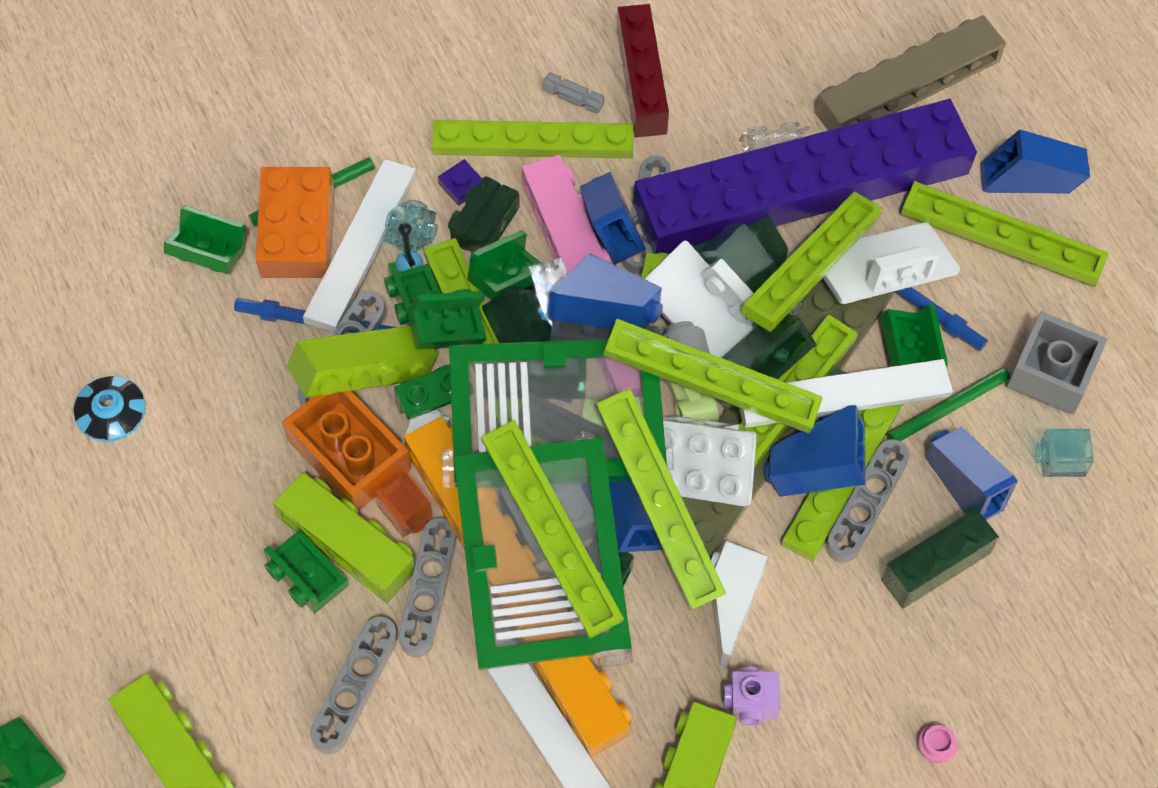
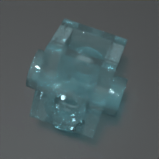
[384,200,438,252]

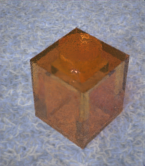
[375,471,433,538]

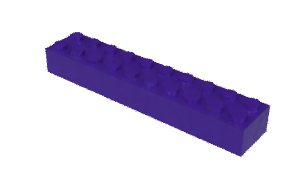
[632,98,977,254]

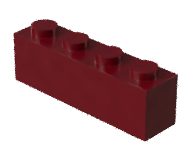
[617,4,669,138]

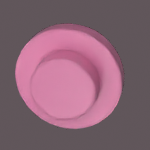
[918,724,957,763]

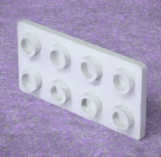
[823,222,961,304]
[644,241,776,370]
[619,415,757,507]

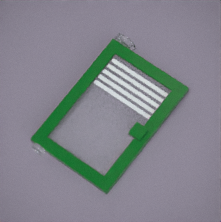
[442,339,674,488]
[454,431,633,670]

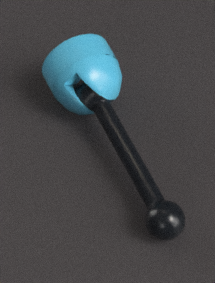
[395,222,423,272]

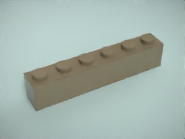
[815,15,1006,130]

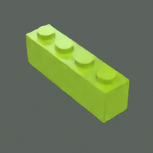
[286,326,438,397]
[273,472,415,604]
[108,673,234,788]
[655,702,738,788]

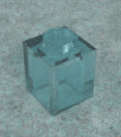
[1035,429,1094,477]

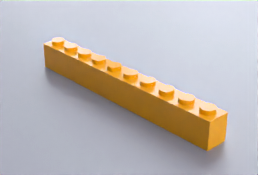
[403,416,632,758]

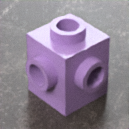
[723,667,780,725]

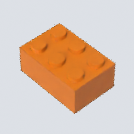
[256,167,334,278]
[282,391,411,511]

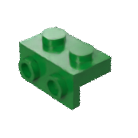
[164,205,246,274]
[467,230,548,303]
[384,262,440,326]
[407,289,487,350]
[880,304,948,368]
[394,365,474,419]
[263,530,349,614]
[0,717,66,788]

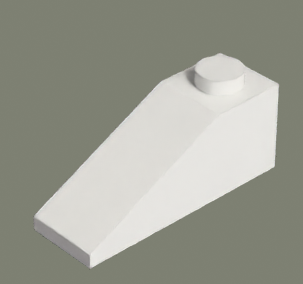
[711,541,768,668]

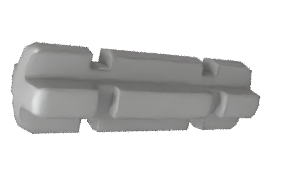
[543,72,605,113]

